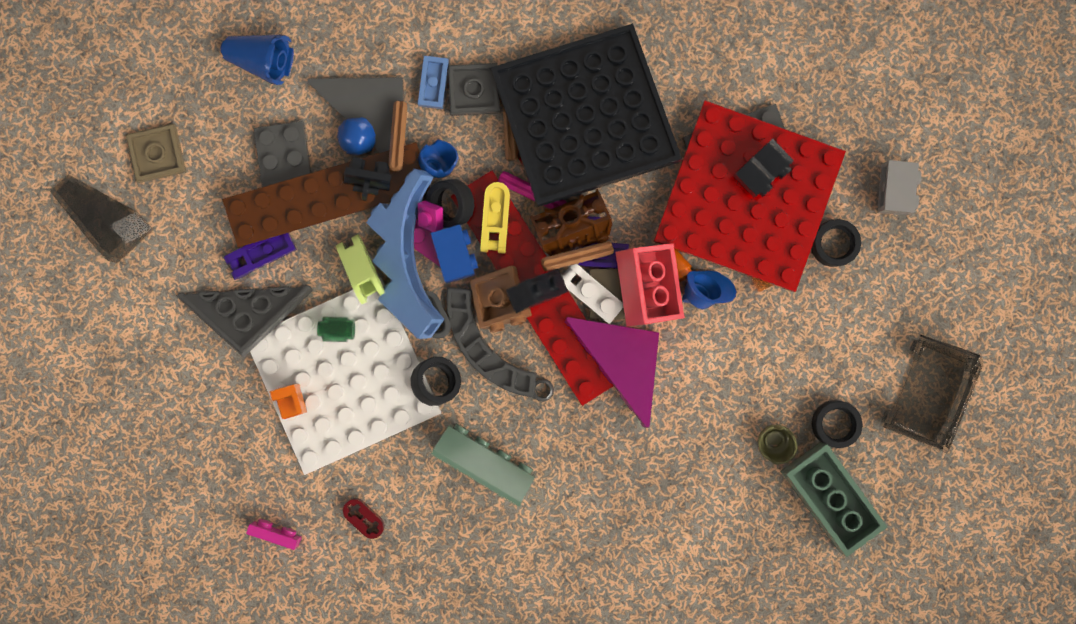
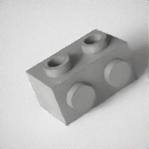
[877,160,921,216]

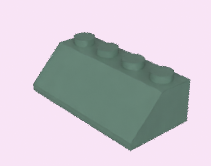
[431,423,535,507]

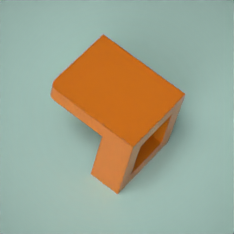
[269,384,307,419]

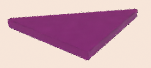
[565,317,659,428]

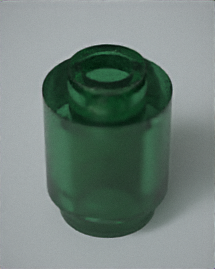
[317,316,355,342]

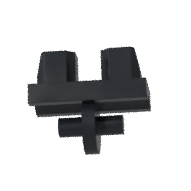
[344,157,391,201]

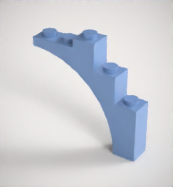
[366,169,445,339]

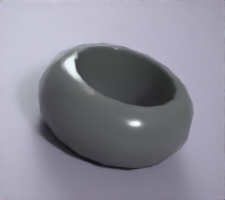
[534,379,554,402]

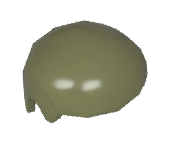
[757,424,798,465]

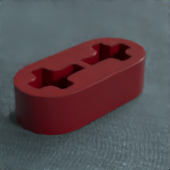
[343,498,385,539]

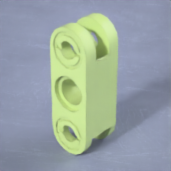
[336,234,385,304]

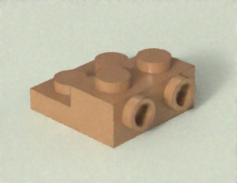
[470,266,532,333]

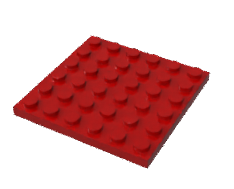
[653,100,846,292]

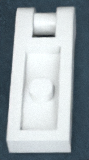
[560,264,623,324]

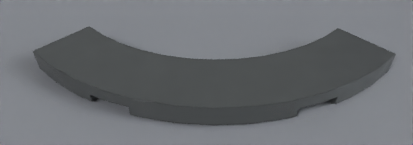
[446,287,537,398]

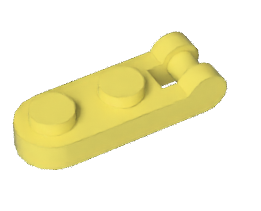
[480,182,510,254]

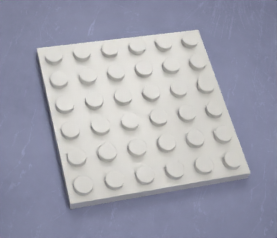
[250,277,442,475]

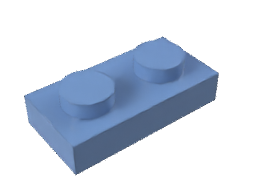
[418,56,449,109]

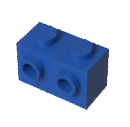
[431,225,478,283]

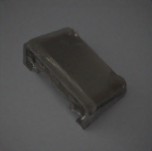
[882,334,984,454]

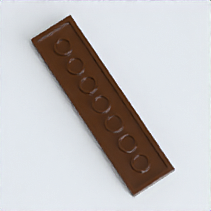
[222,142,430,248]

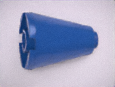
[220,34,294,85]

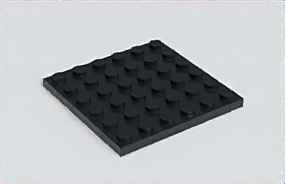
[491,23,682,207]

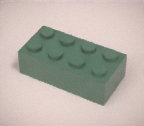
[780,442,887,557]

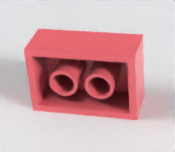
[615,244,684,327]

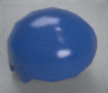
[337,117,376,155]
[417,140,459,178]

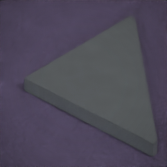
[308,77,404,153]
[176,285,313,358]

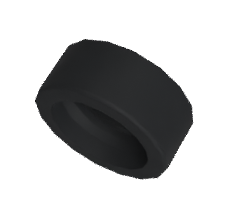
[425,179,475,228]
[811,219,862,267]
[410,357,461,406]
[811,400,863,448]

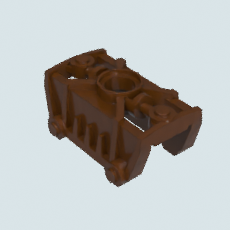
[530,189,613,256]

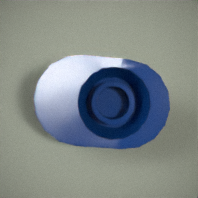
[682,271,737,309]

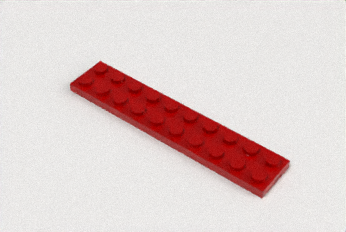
[450,170,613,406]

